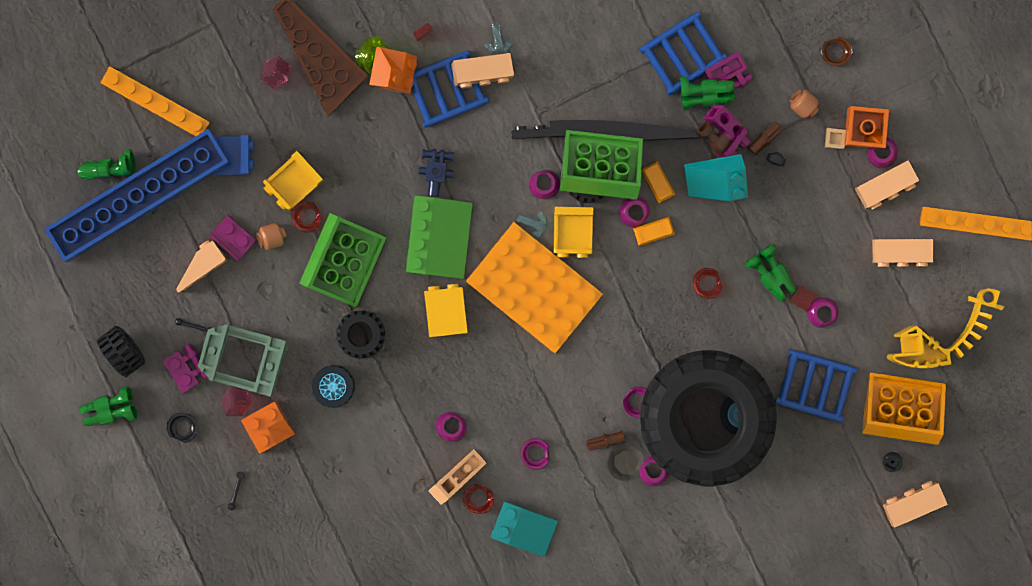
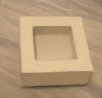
[824,128,846,149]

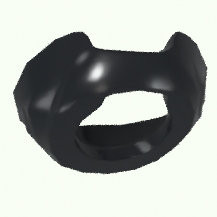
[166,413,198,443]

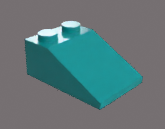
[684,154,748,201]
[491,500,558,556]

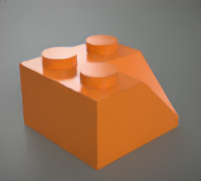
[369,47,417,94]
[845,106,889,148]
[241,401,295,454]

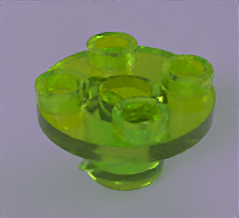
[355,36,388,74]

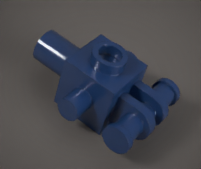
[419,149,454,197]

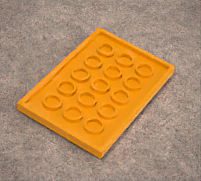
[466,222,603,353]

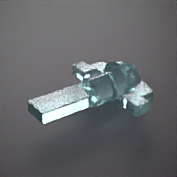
[485,24,512,54]
[517,212,547,238]

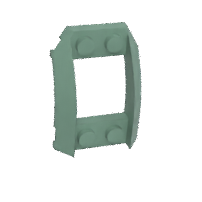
[198,324,288,397]

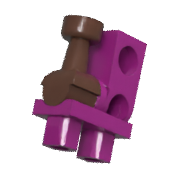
[697,105,750,158]

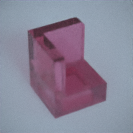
[261,55,291,90]
[221,386,252,416]

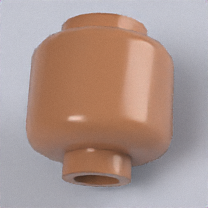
[790,90,819,118]
[256,223,286,250]

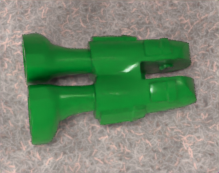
[681,76,736,111]
[78,149,135,180]
[744,243,796,302]
[79,386,138,426]

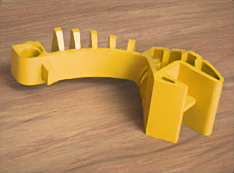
[887,288,1005,368]

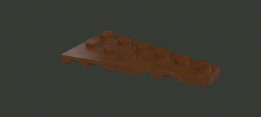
[273,0,368,117]

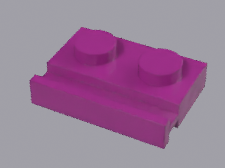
[209,215,257,261]

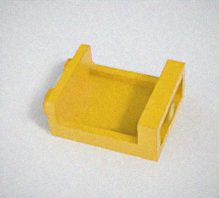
[263,151,324,211]
[554,207,593,258]
[424,284,468,337]

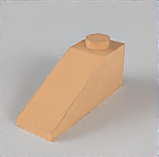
[176,240,228,293]
[428,449,486,505]

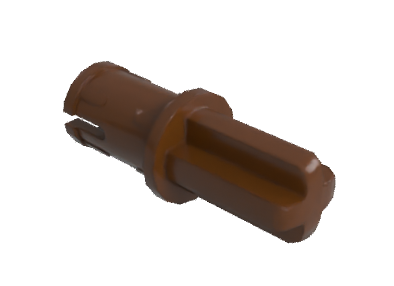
[748,122,783,155]
[586,431,625,451]

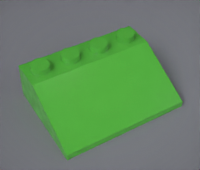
[560,130,643,199]
[406,196,473,279]
[300,213,387,307]

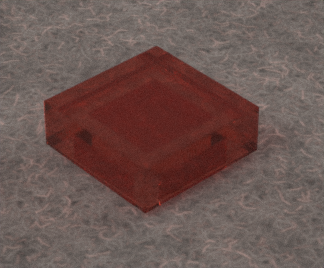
[413,23,433,42]
[790,285,817,311]

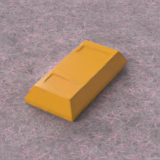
[641,161,676,203]
[633,217,675,246]

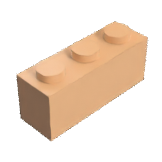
[451,53,514,89]
[855,160,919,210]
[872,239,933,267]
[883,481,948,528]

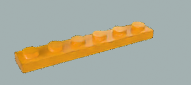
[100,66,210,136]
[920,207,1032,241]

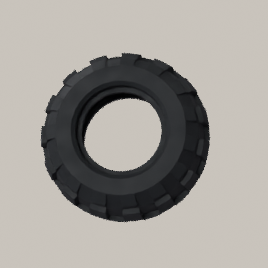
[640,350,777,487]

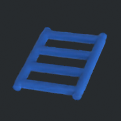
[639,12,727,96]
[412,50,490,128]
[775,349,858,423]

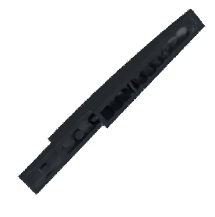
[511,120,703,141]

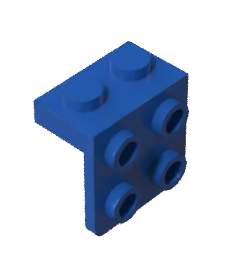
[215,135,254,175]

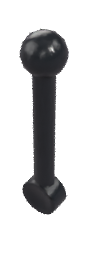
[175,318,212,333]
[228,471,245,510]

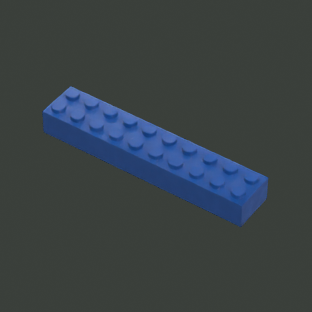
[44,129,231,262]

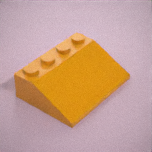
[862,372,946,445]

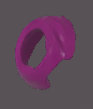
[867,138,898,168]
[529,170,560,199]
[619,197,650,227]
[808,298,839,328]
[623,386,646,418]
[436,412,467,442]
[520,438,549,470]
[639,456,669,486]

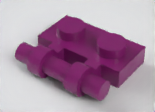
[704,51,753,90]
[162,343,208,393]

